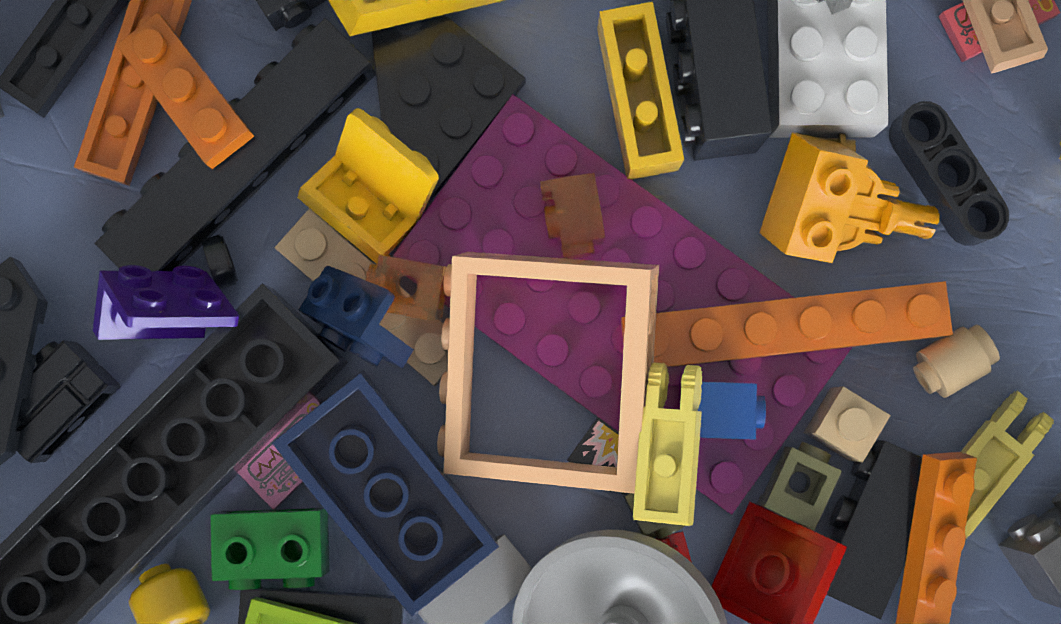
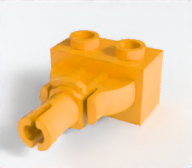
[759,132,940,263]

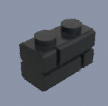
[15,340,121,463]

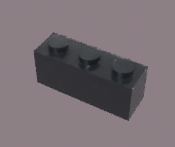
[826,440,922,620]

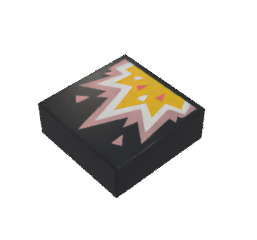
[567,417,619,492]

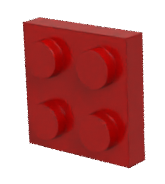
[711,501,847,624]

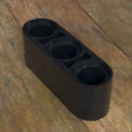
[889,101,1009,246]

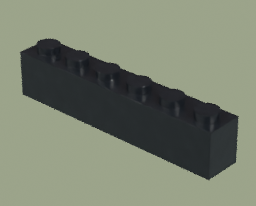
[94,18,376,271]

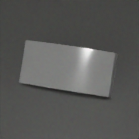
[418,534,532,624]

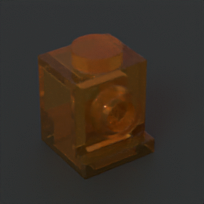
[540,172,606,259]
[366,255,447,321]

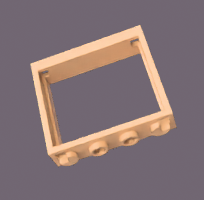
[437,252,659,494]

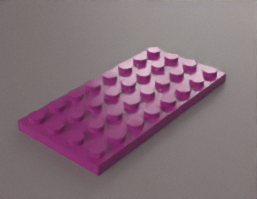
[388,94,852,515]

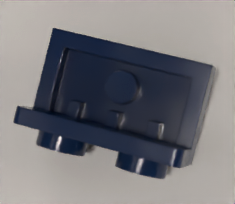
[298,266,414,368]

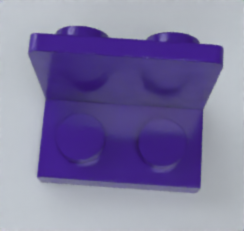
[93,265,239,340]

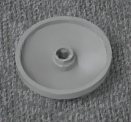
[512,529,728,624]

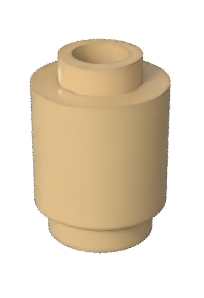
[913,324,1000,398]

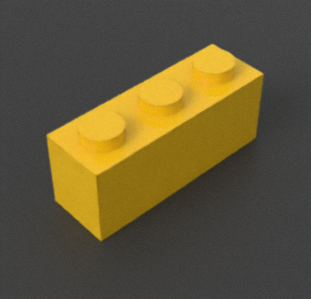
[597,1,684,180]

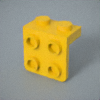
[297,108,439,265]

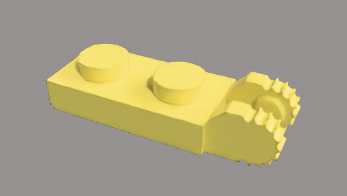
[633,362,702,526]
[961,391,1054,538]

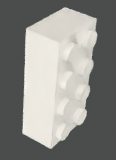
[768,0,888,138]

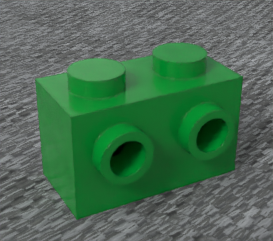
[211,508,330,590]

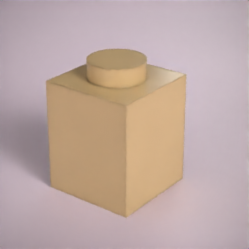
[803,386,891,463]

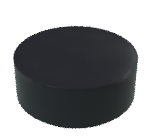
[201,234,238,290]

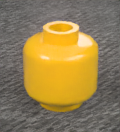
[128,564,211,624]

